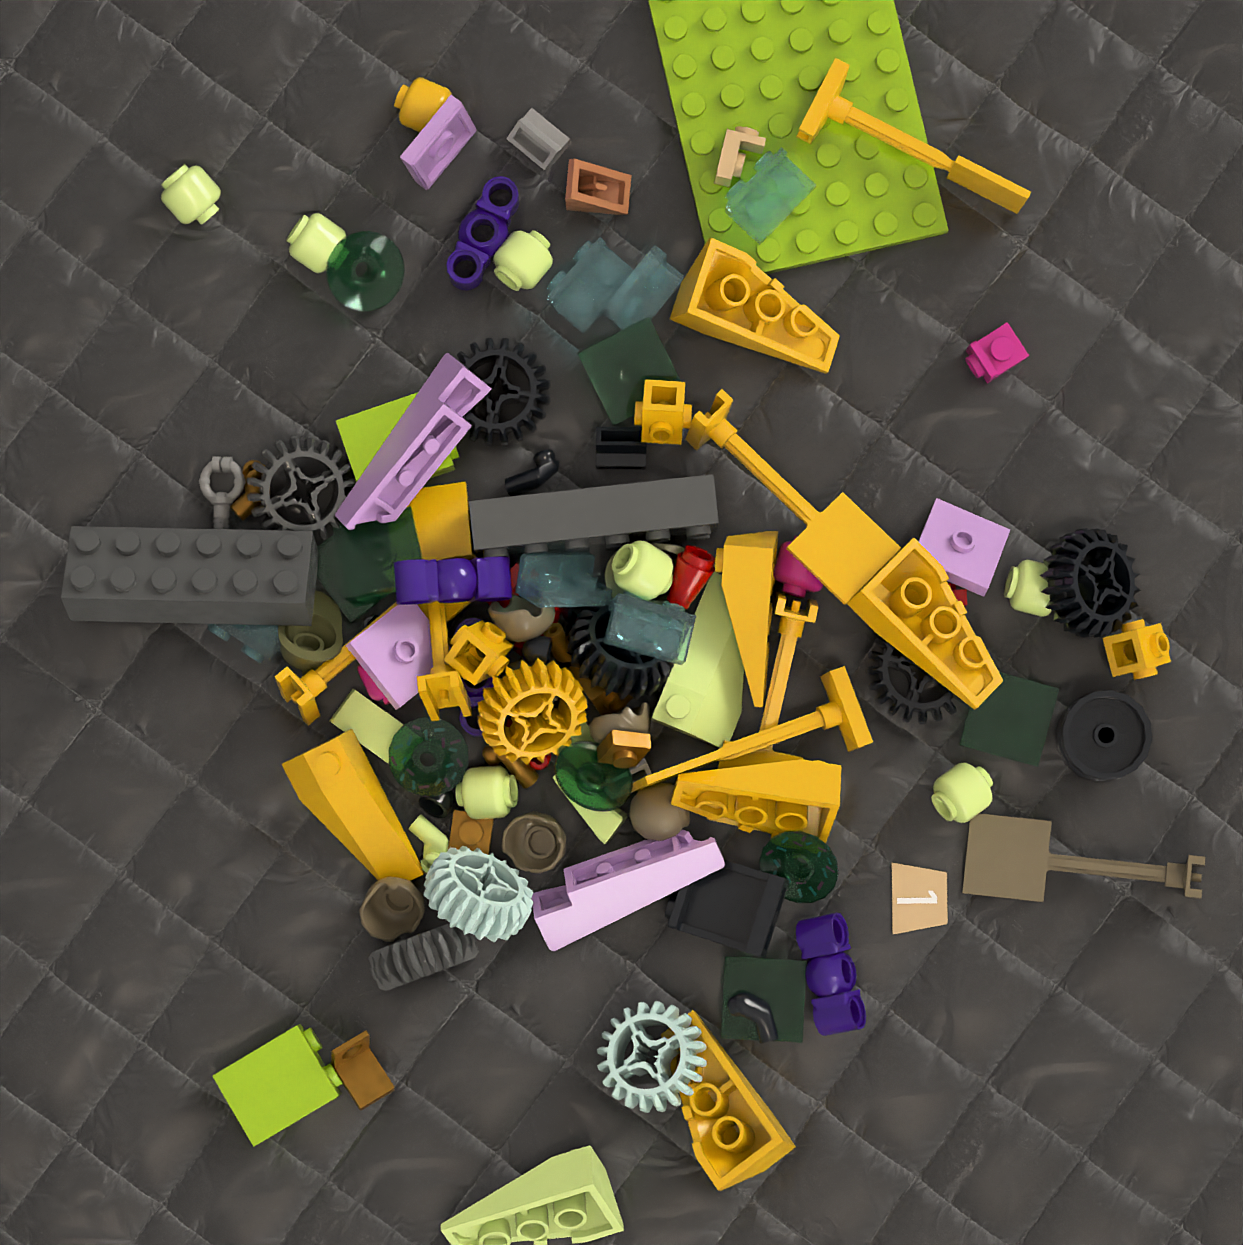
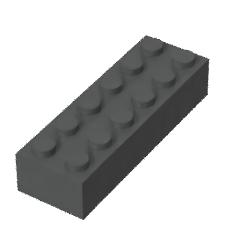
[469,474,719,559]
[61,526,319,626]

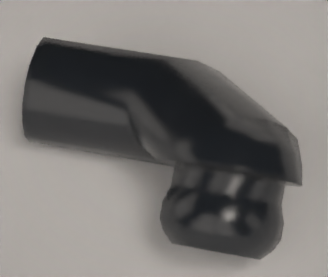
[505,449,559,496]

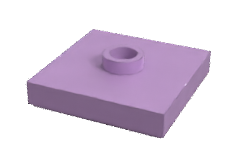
[400,95,476,190]
[918,498,1010,597]
[345,604,451,710]

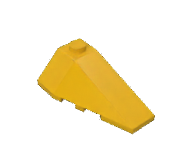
[669,238,840,373]
[715,531,778,707]
[847,538,1003,710]
[282,729,425,881]
[671,759,841,851]
[661,1010,796,1191]

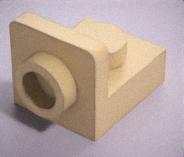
[714,126,766,187]

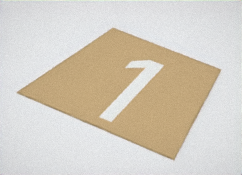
[892,863,948,934]

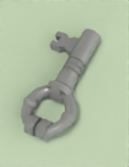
[199,456,245,529]

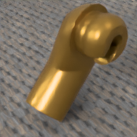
[230,460,270,521]
[543,623,571,663]
[482,745,539,788]

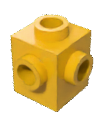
[634,379,692,445]
[1103,619,1171,680]
[443,620,514,686]

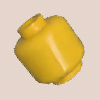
[394,77,452,132]

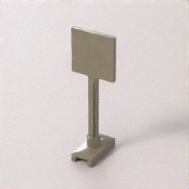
[962,814,1206,902]

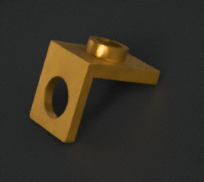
[331,1030,395,1110]

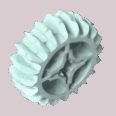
[423,846,534,942]
[597,1001,707,1113]

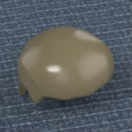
[488,594,555,642]
[589,702,651,745]
[629,782,690,841]
[502,811,566,874]
[359,877,425,942]

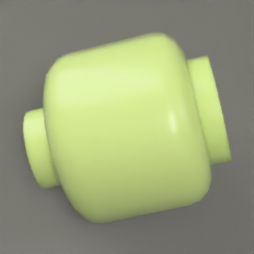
[161,164,221,225]
[286,213,348,273]
[493,230,553,291]
[612,540,673,601]
[1004,560,1052,617]
[931,763,993,823]
[455,765,518,820]

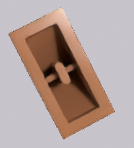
[565,159,632,215]

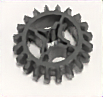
[247,435,356,540]
[368,923,479,991]

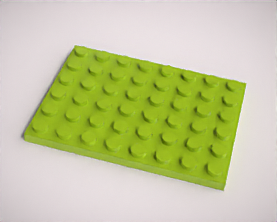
[648,0,949,274]

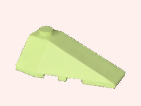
[651,572,744,748]
[441,1145,624,1245]

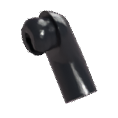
[727,992,779,1043]

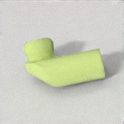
[408,814,449,873]

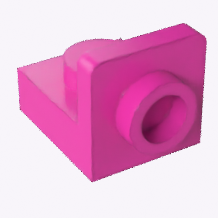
[965,322,1029,384]

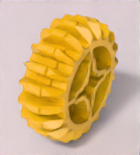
[477,658,588,765]

